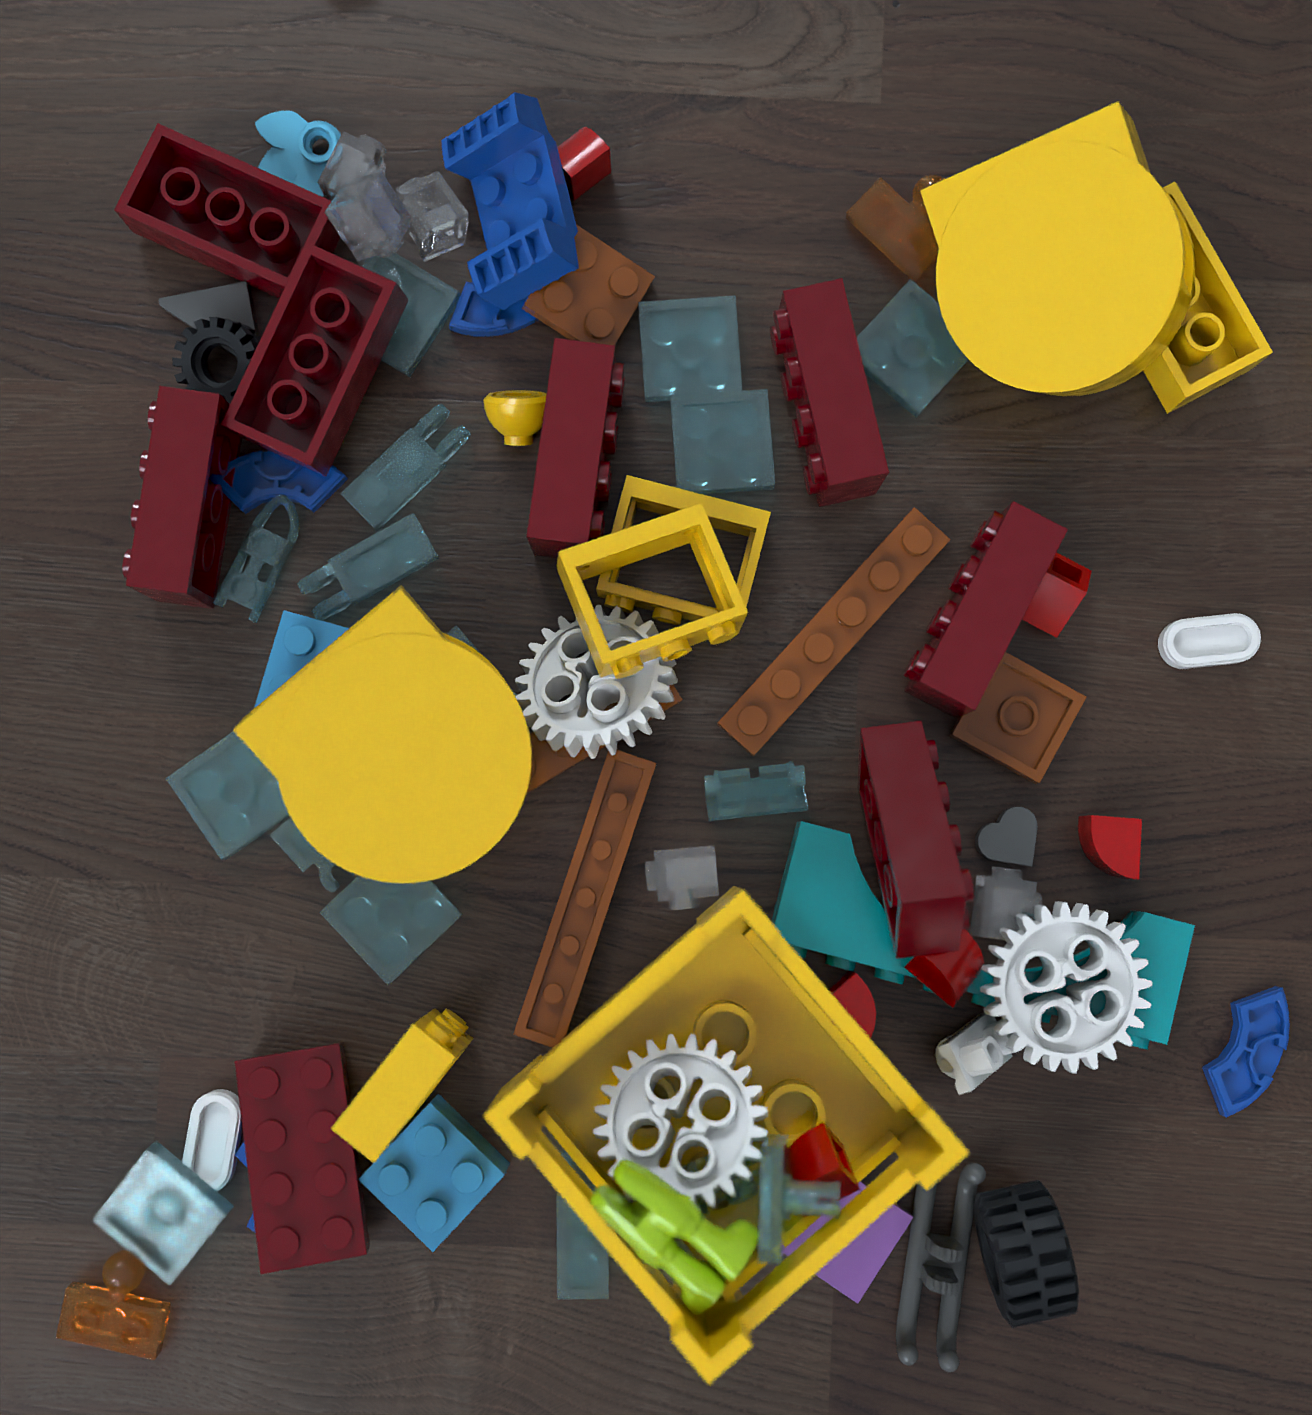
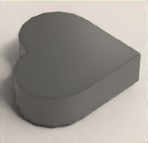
[975,807,1038,866]

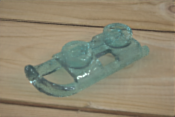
[213,494,299,623]

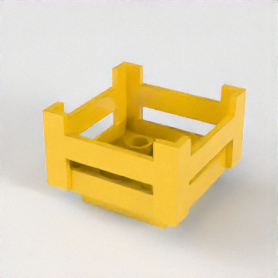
[484,886,970,1384]

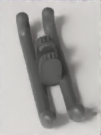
[896,1163,986,1372]

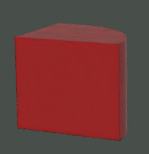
[557,127,611,201]
[1022,552,1092,638]
[1078,815,1142,880]
[904,929,984,1008]
[814,970,876,1053]
[784,1122,860,1217]

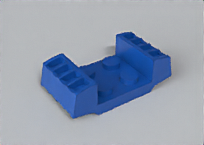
[441,92,579,310]

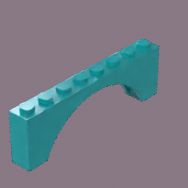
[771,821,1195,1050]

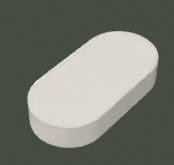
[1158,613,1261,669]
[181,1089,243,1194]

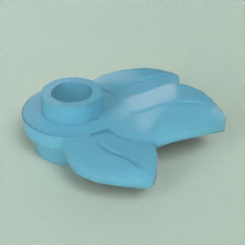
[255,111,344,197]

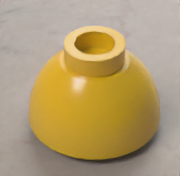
[483,390,547,446]

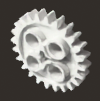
[515,605,678,759]
[980,901,1152,1073]
[593,1034,769,1210]

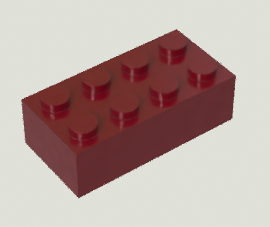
[114,123,347,299]
[221,242,409,476]
[770,278,889,507]
[527,338,625,558]
[122,386,242,609]
[903,501,1068,718]
[858,721,974,959]
[235,1042,370,1275]

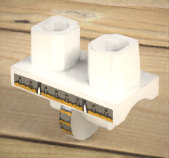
[935,1013,1015,1095]

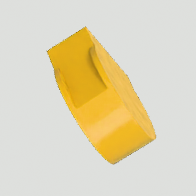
[920,102,1195,396]
[233,585,531,883]

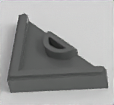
[158,281,259,358]

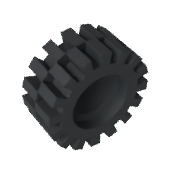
[172,317,261,404]

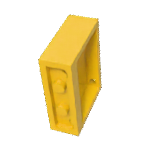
[596,475,771,631]
[557,503,748,679]
[331,1008,473,1163]

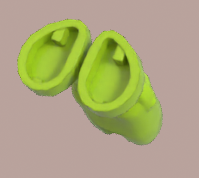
[590,1158,760,1314]

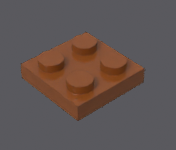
[522,224,655,346]
[949,652,1086,784]

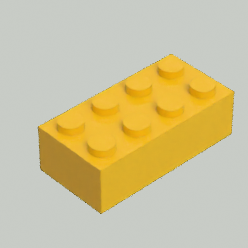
[1143,182,1273,414]

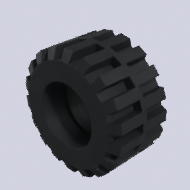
[974,1180,1079,1328]

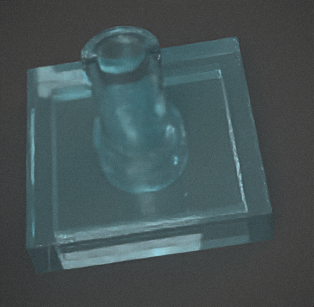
[758,1134,840,1264]

